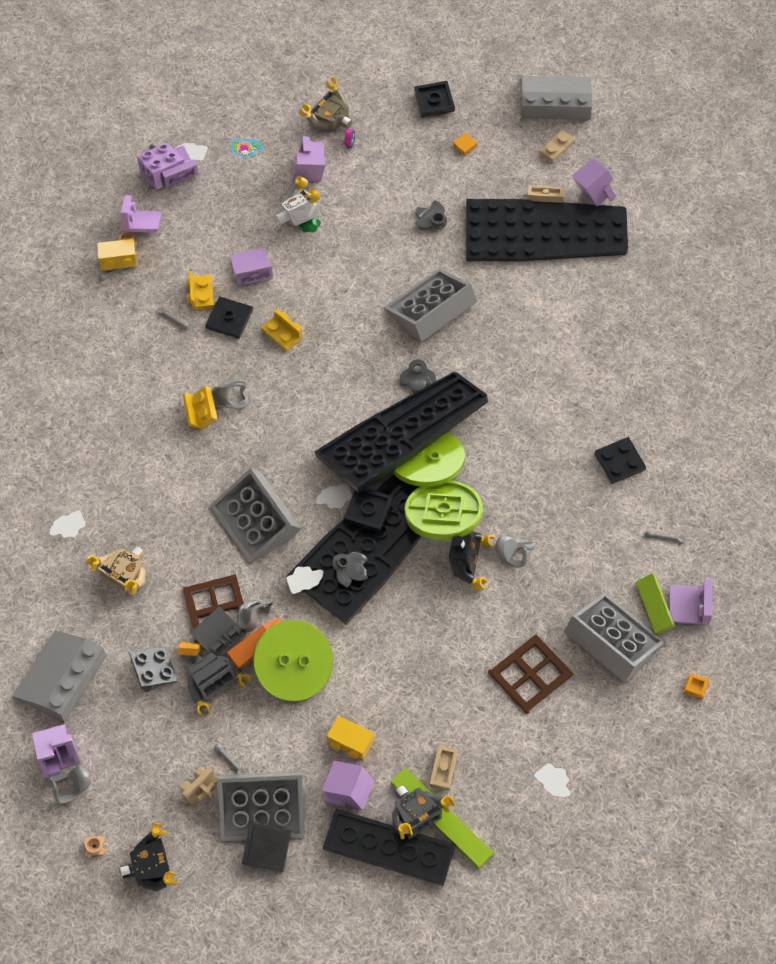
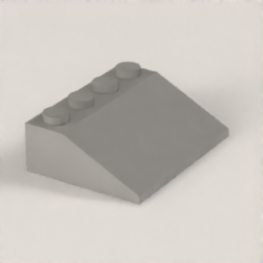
[521,76,592,120]
[384,268,477,342]
[210,468,302,564]
[564,592,665,683]
[13,630,107,723]
[218,771,304,841]

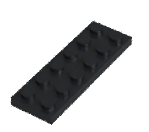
[323,809,456,886]

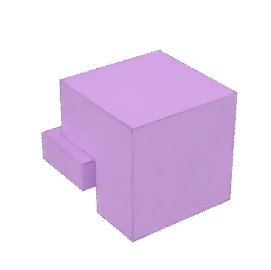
[292,136,325,182]
[572,157,617,206]
[32,724,80,778]
[322,761,374,810]

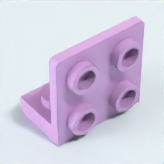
[137,143,184,190]
[161,145,198,187]
[121,195,162,233]
[230,248,273,286]
[669,579,712,626]

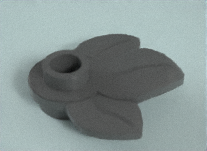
[415,200,447,229]
[399,359,437,393]
[332,552,368,588]

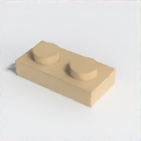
[539,129,576,163]
[528,185,564,203]
[429,745,459,791]

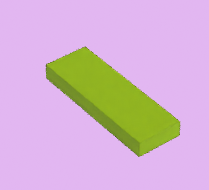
[636,573,675,635]

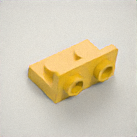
[186,271,214,310]
[261,308,302,352]
[182,386,217,430]

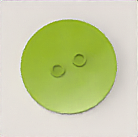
[392,432,465,487]
[405,481,483,541]
[253,620,333,701]

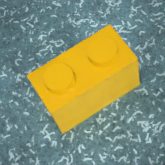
[98,239,137,271]
[327,716,375,760]

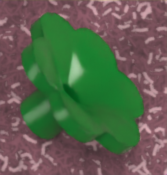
[299,217,321,232]

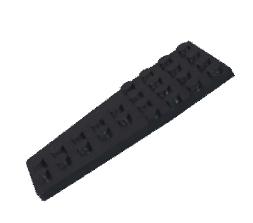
[466,199,628,262]
[314,372,488,493]
[287,475,422,625]

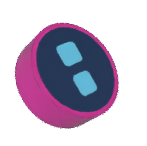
[344,129,355,147]

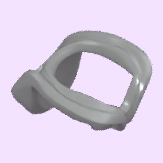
[211,379,248,409]
[495,536,536,568]
[238,600,273,632]
[48,766,91,804]

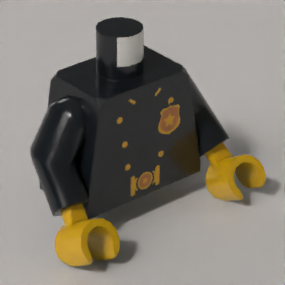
[449,531,495,591]
[120,823,178,892]

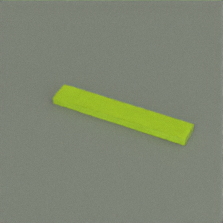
[391,767,494,869]

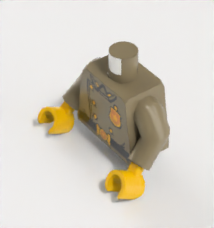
[299,77,352,132]

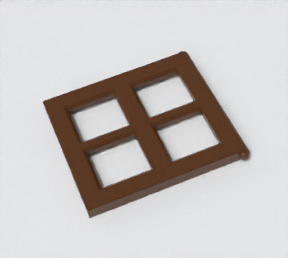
[183,574,246,643]
[488,634,574,714]

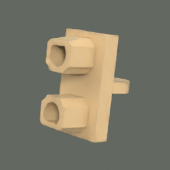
[179,767,218,807]

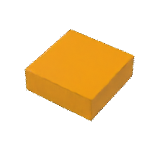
[453,132,477,156]
[178,641,201,656]
[683,673,709,700]

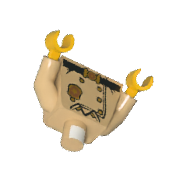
[85,546,146,595]

